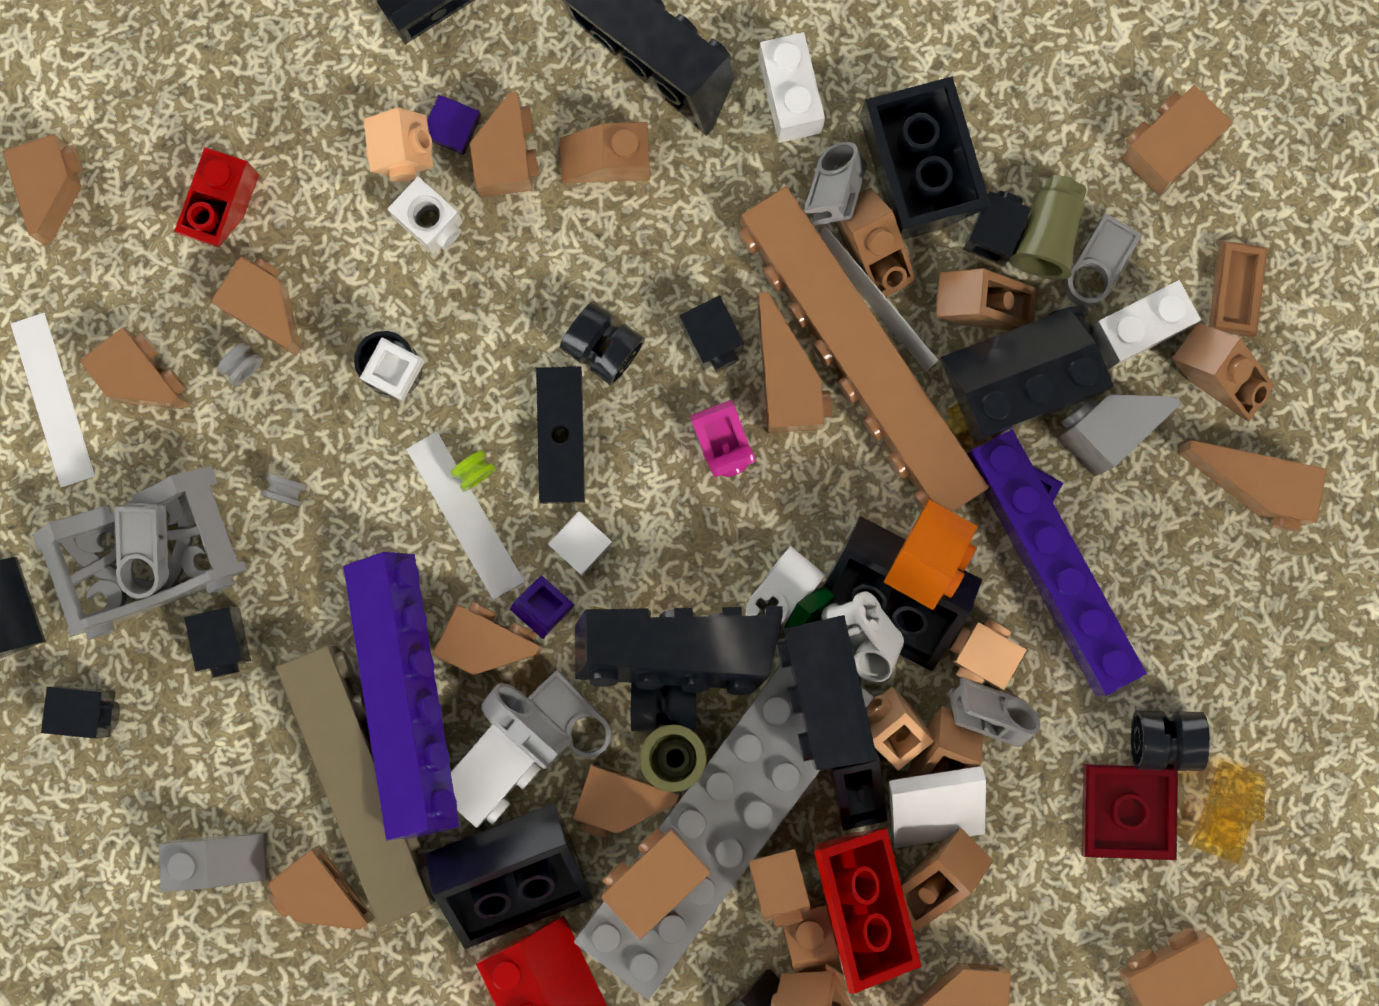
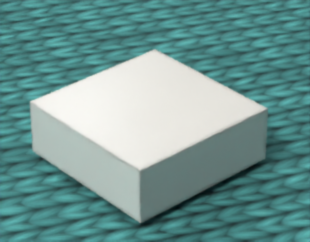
[360,338,425,402]
[548,511,613,575]

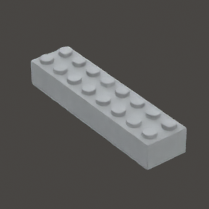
[574,663,874,1000]

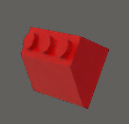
[814,828,922,994]
[476,915,608,1006]

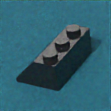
[859,76,991,240]
[940,308,1114,443]
[822,516,982,671]
[777,615,878,770]
[425,803,593,949]

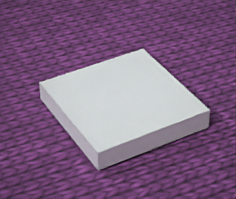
[889,766,986,848]

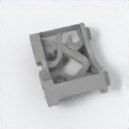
[32,466,247,640]

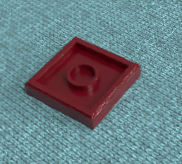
[1082,764,1178,860]

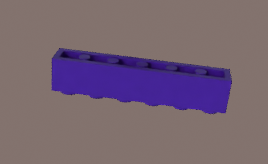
[967,429,1147,696]
[343,552,460,841]

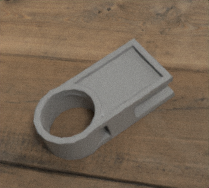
[804,142,867,226]
[1064,213,1142,307]
[114,502,169,599]
[528,670,612,758]
[949,677,1040,747]
[481,683,573,769]

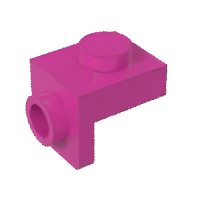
[689,400,756,477]

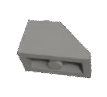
[159,833,267,892]

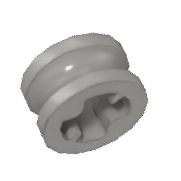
[217,342,263,387]
[261,474,307,507]

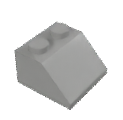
[1058,395,1182,476]

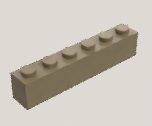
[276,645,436,927]

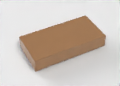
[1209,241,1268,338]

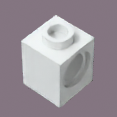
[387,176,463,254]

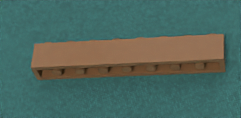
[738,186,989,512]

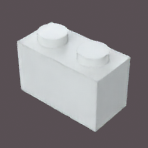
[758,32,825,143]
[1091,280,1201,370]
[451,724,541,828]

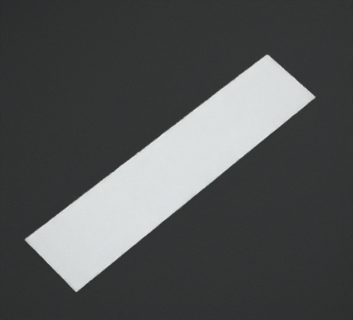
[819,226,938,372]
[11,313,95,488]
[406,432,525,600]

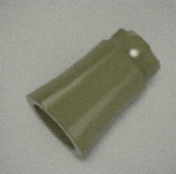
[1010,175,1086,280]
[640,725,706,792]

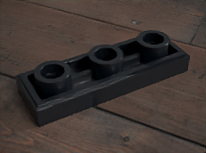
[536,366,586,504]

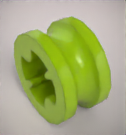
[450,450,496,492]

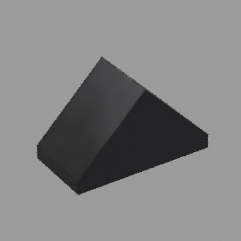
[829,753,888,831]

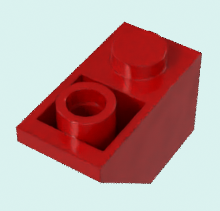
[174,147,259,248]

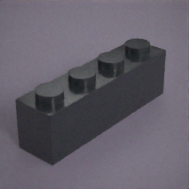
[562,0,735,136]
[575,606,783,695]

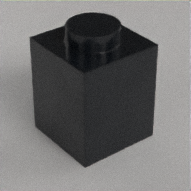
[963,191,1032,267]
[679,295,744,372]
[184,607,251,678]
[41,686,120,739]

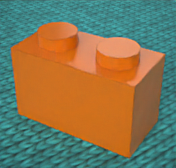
[884,499,978,610]

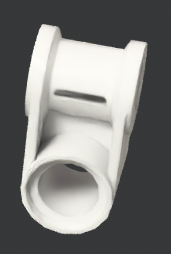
[746,546,826,626]
[821,591,904,683]

